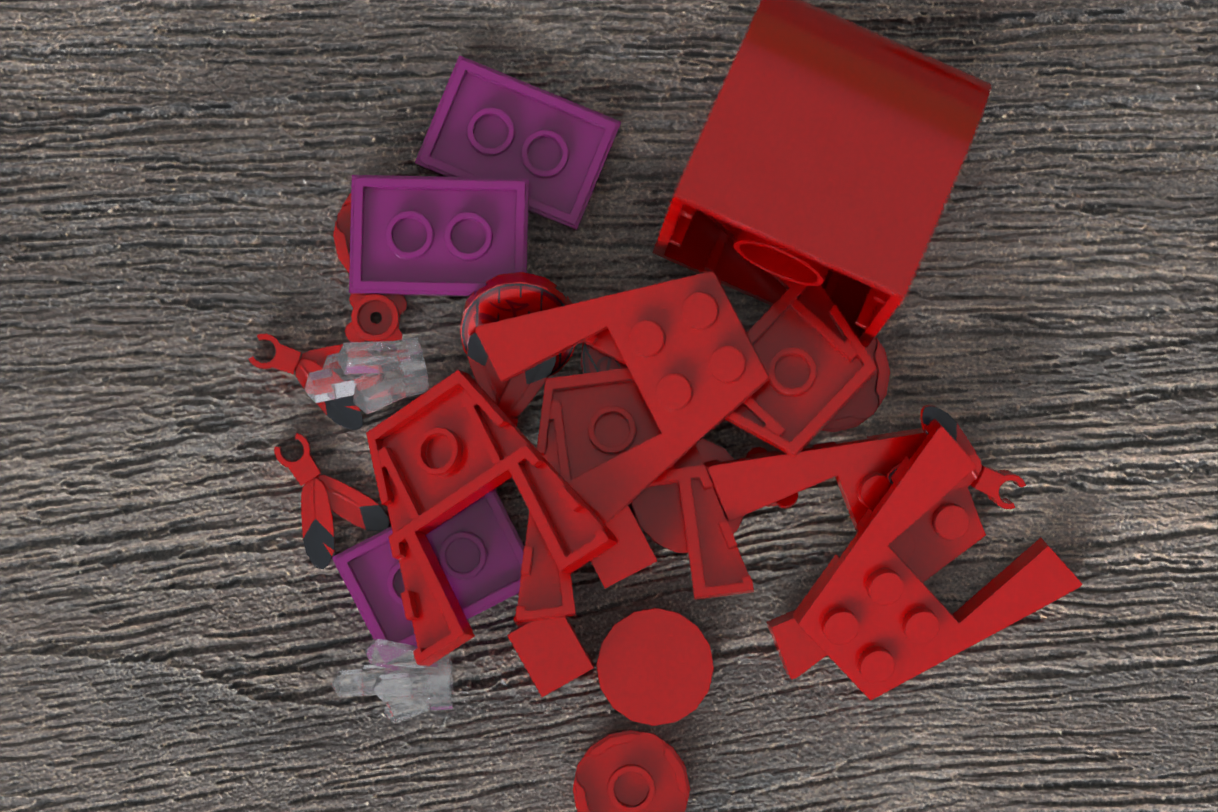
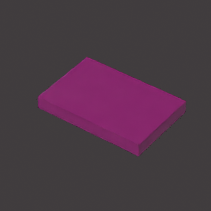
[415,55,621,231]
[349,175,529,296]
[332,489,524,662]

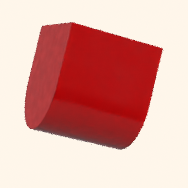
[652,0,991,348]

